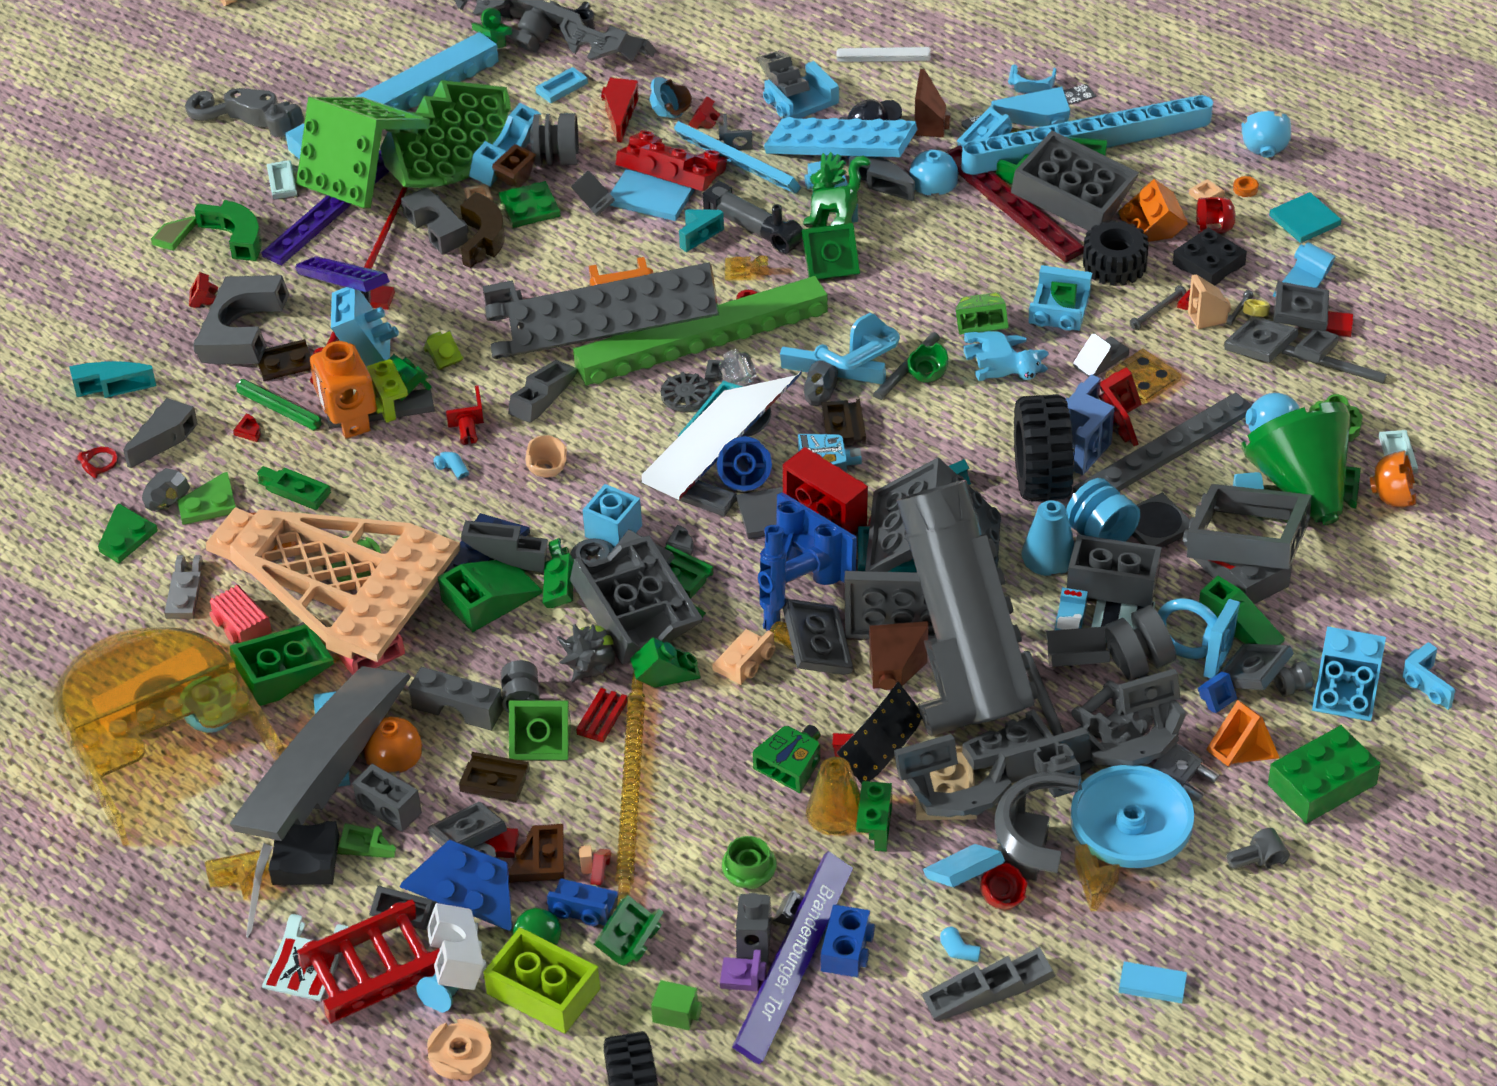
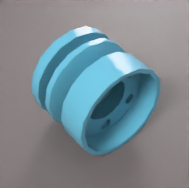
[1066,478,1140,542]

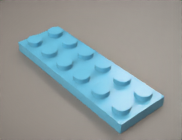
[764,117,918,157]

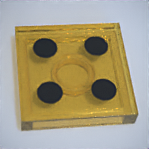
[1105,348,1181,405]

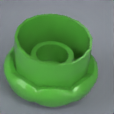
[722,836,777,889]

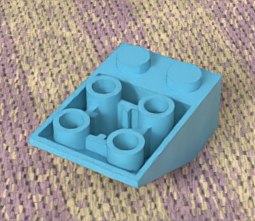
[1312,626,1386,721]

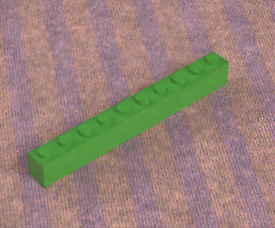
[573,276,828,386]

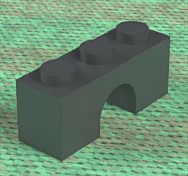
[401,187,469,255]
[409,667,504,731]

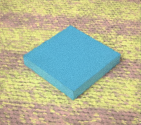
[923,844,1005,888]

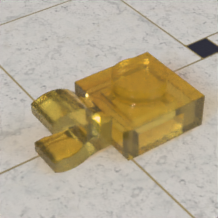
[725,255,769,281]

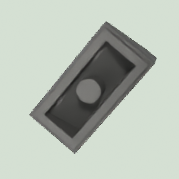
[369,886,440,930]

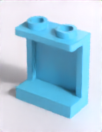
[763,61,839,119]
[1028,265,1092,331]

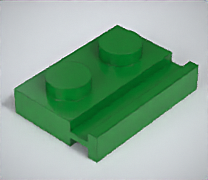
[665,545,714,599]

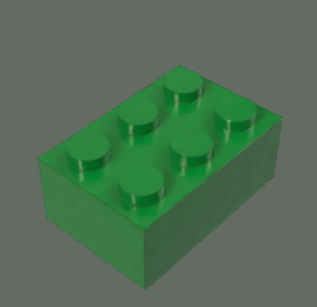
[1268,725,1381,824]

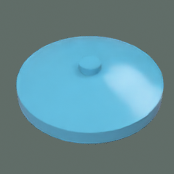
[1070,765,1194,868]

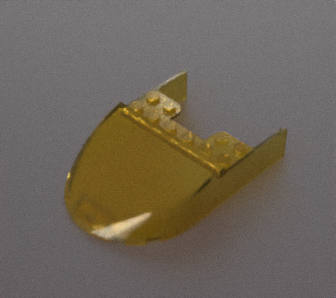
[53,627,284,847]

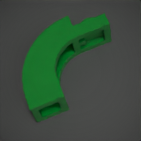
[194,200,262,262]

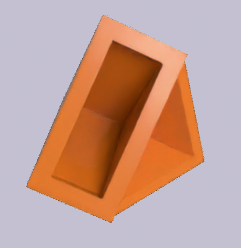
[1206,700,1280,767]

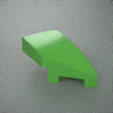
[337,823,396,858]

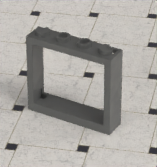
[1183,484,1311,569]

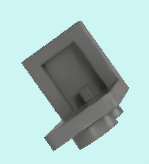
[482,280,524,330]

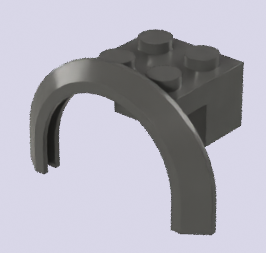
[995,772,1081,881]

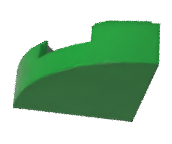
[1050,281,1077,309]

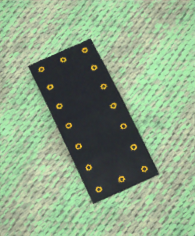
[837,682,922,785]

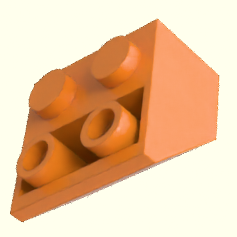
[1118,179,1188,242]

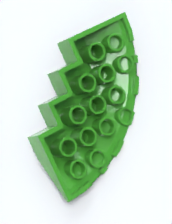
[380,80,511,188]

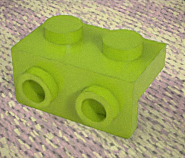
[366,359,408,423]

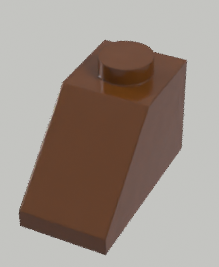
[492,144,536,188]

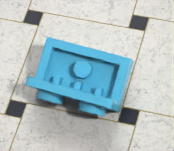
[957,107,1013,147]

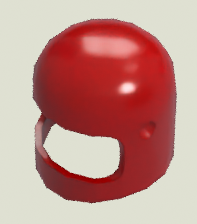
[1196,197,1236,234]

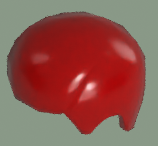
[980,863,1028,910]

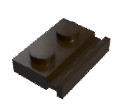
[258,339,311,381]
[821,399,866,446]
[459,752,530,802]

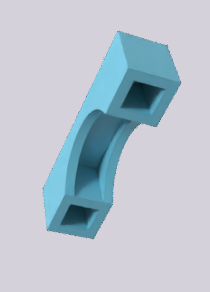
[469,103,541,187]

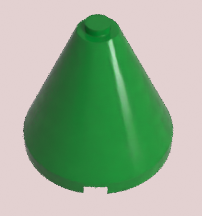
[1241,402,1350,525]

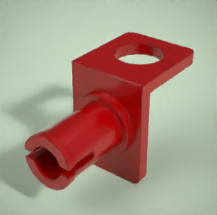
[446,385,484,445]

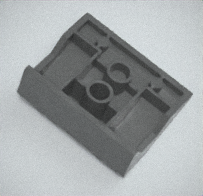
[570,535,703,665]

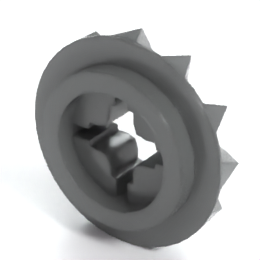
[570,538,614,564]

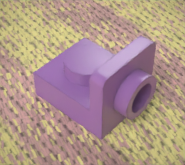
[720,950,767,992]

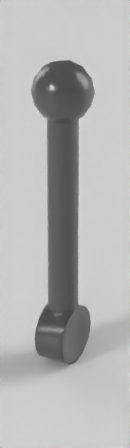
[1226,290,1254,326]

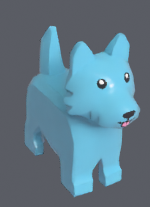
[963,331,1049,381]

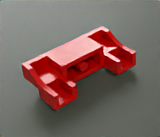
[615,130,728,191]

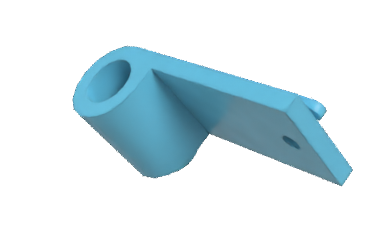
[1273,242,1336,297]

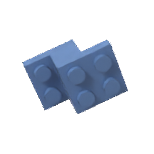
[1066,374,1114,475]

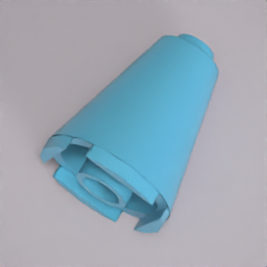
[1021,500,1075,576]

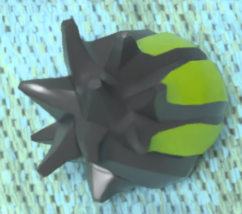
[557,624,615,683]

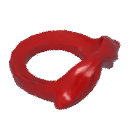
[77,446,118,478]

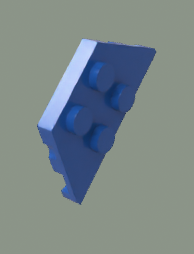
[400,840,513,931]

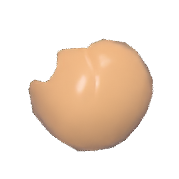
[525,435,567,478]

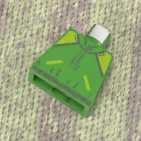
[956,293,1009,335]

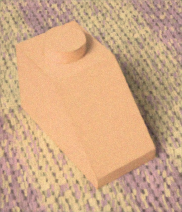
[1188,274,1231,329]

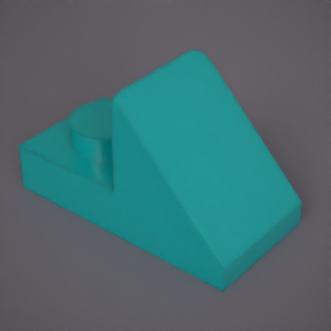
[679,209,724,252]

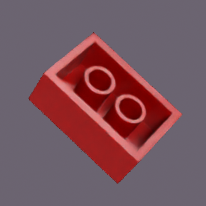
[783,447,868,535]

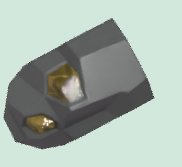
[804,360,838,407]
[142,468,190,511]

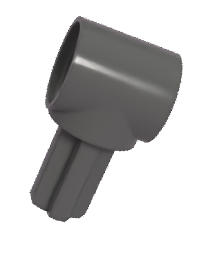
[1226,828,1290,869]

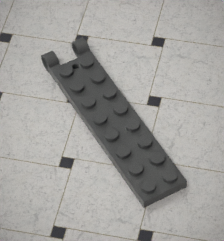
[485,262,719,359]

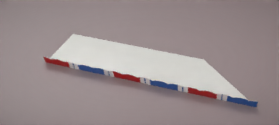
[642,370,802,500]

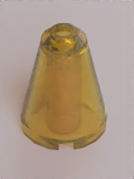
[806,757,860,836]

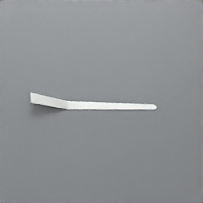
[246,843,272,938]

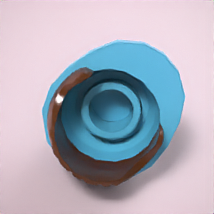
[649,77,692,119]

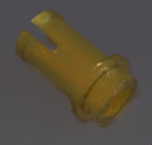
[770,621,793,652]

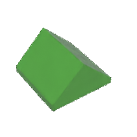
[509,700,571,760]

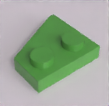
[177,472,235,525]

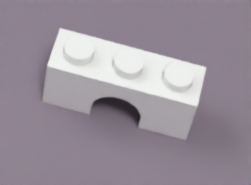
[427,903,486,990]

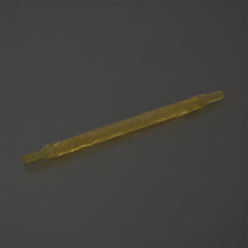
[615,672,646,906]

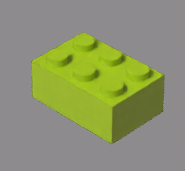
[483,927,601,1034]

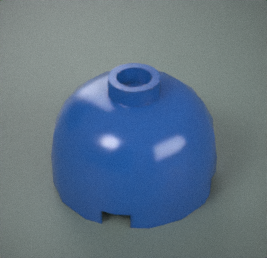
[716,436,772,492]

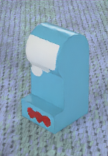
[1055,587,1088,630]

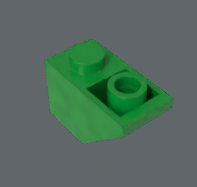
[630,637,701,688]

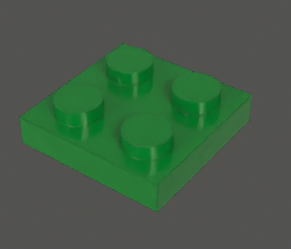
[498,181,561,228]
[802,223,860,279]

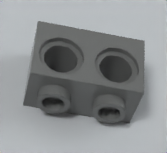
[352,764,422,832]

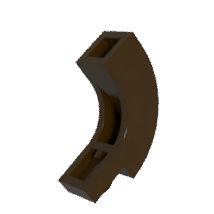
[460,192,505,268]

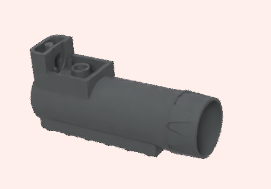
[897,480,1038,736]

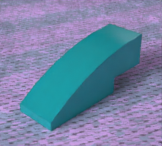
[69,361,157,398]

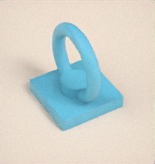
[1158,598,1240,679]

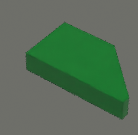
[1344,466,1361,509]

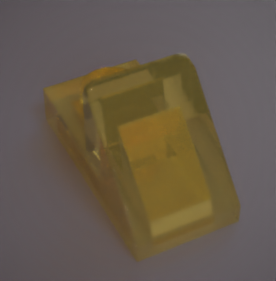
[1074,844,1120,911]
[205,850,269,900]

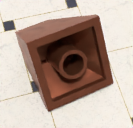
[915,69,951,138]
[869,621,928,690]

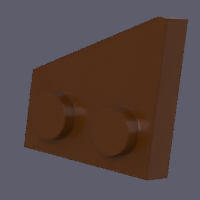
[508,824,564,883]

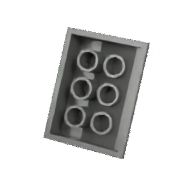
[1011,130,1139,231]

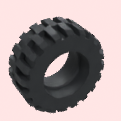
[1014,394,1074,501]

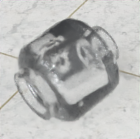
[718,349,757,387]

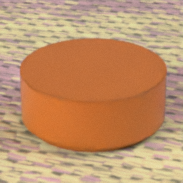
[1233,176,1259,197]

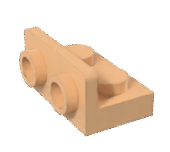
[712,629,775,685]

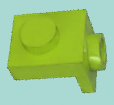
[423,331,463,370]

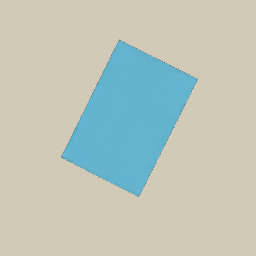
[610,169,695,221]

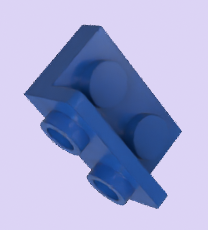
[547,878,619,926]

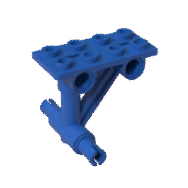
[758,492,857,632]

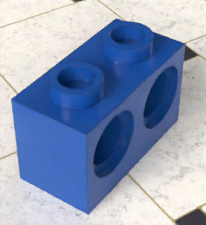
[820,904,875,977]

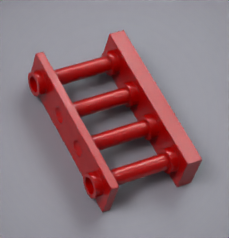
[297,899,440,1024]

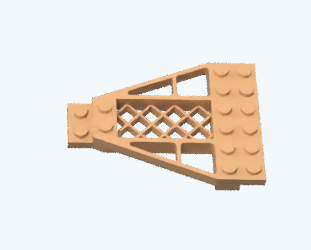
[206,507,460,662]

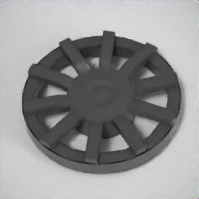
[661,372,710,412]

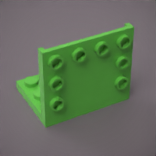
[296,97,430,208]

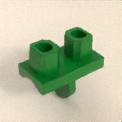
[472,8,512,49]

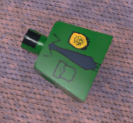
[752,725,821,793]

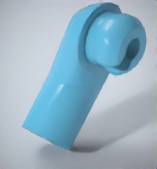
[433,451,470,480]
[940,926,981,962]

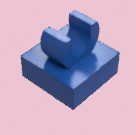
[1197,672,1238,713]

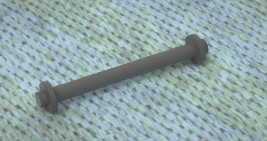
[1130,285,1186,330]

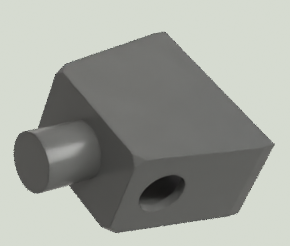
[736,893,772,965]

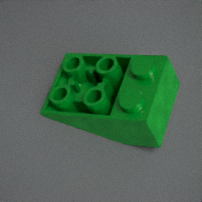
[438,560,543,633]

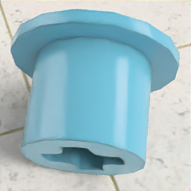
[417,973,460,1013]

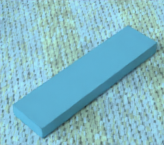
[780,347,886,384]

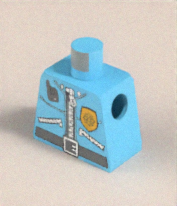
[798,434,862,473]

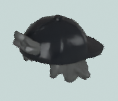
[839,99,902,121]

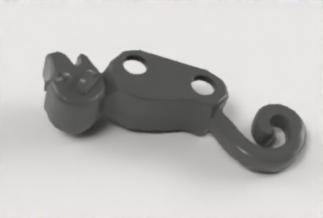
[185,88,304,138]

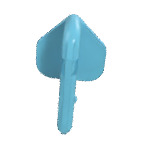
[814,313,900,371]

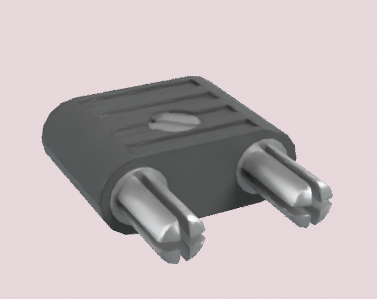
[1152,743,1219,801]

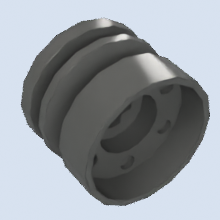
[530,113,579,166]

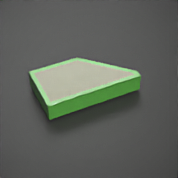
[151,216,197,251]

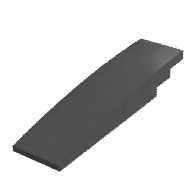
[230,666,410,841]

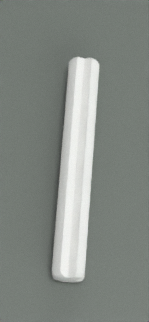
[837,47,931,62]

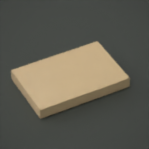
[915,745,977,820]

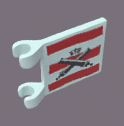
[262,914,348,1002]

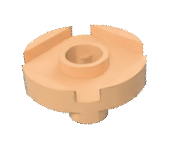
[427,1019,492,1081]

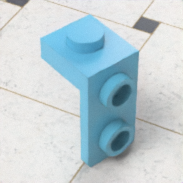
[1402,642,1455,709]

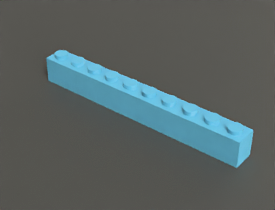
[286,32,499,159]

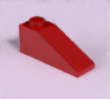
[601,77,639,143]

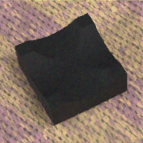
[1173,227,1247,286]
[269,821,339,885]

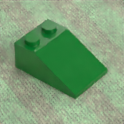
[229,624,334,708]

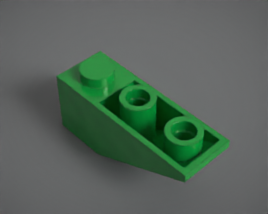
[1199,575,1285,645]

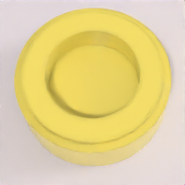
[1243,299,1270,317]

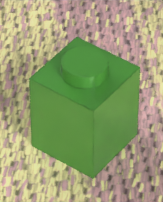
[651,980,702,1030]

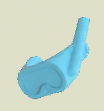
[1008,65,1057,93]

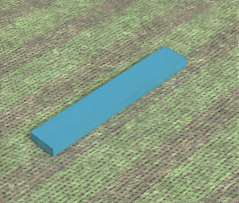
[674,121,801,194]

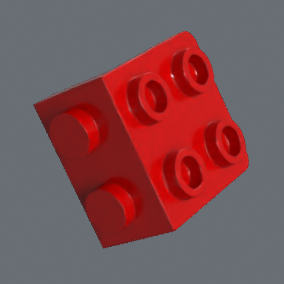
[1099,367,1142,446]

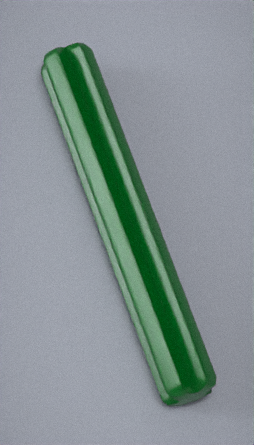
[235,379,322,430]

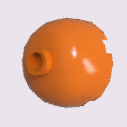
[1370,450,1417,507]
[363,716,422,774]

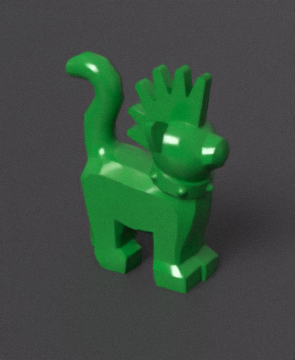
[803,152,871,228]

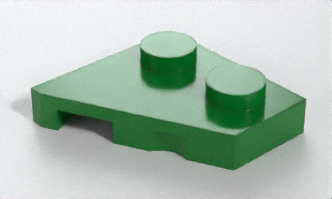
[98,504,158,563]

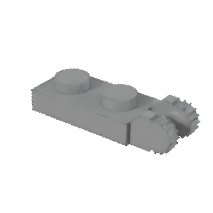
[164,555,203,619]

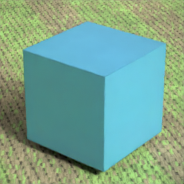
[582,484,642,548]

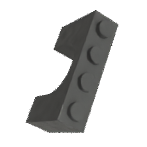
[193,275,290,364]

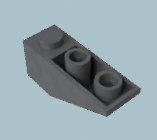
[123,398,198,468]

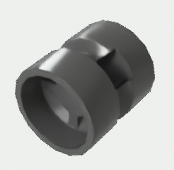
[500,660,540,713]

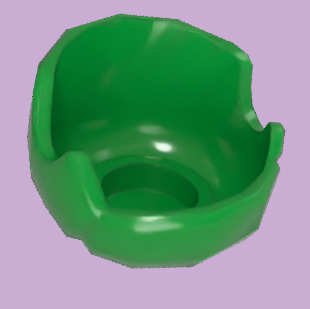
[907,342,948,383]
[512,908,562,945]

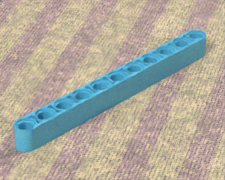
[961,95,1213,175]

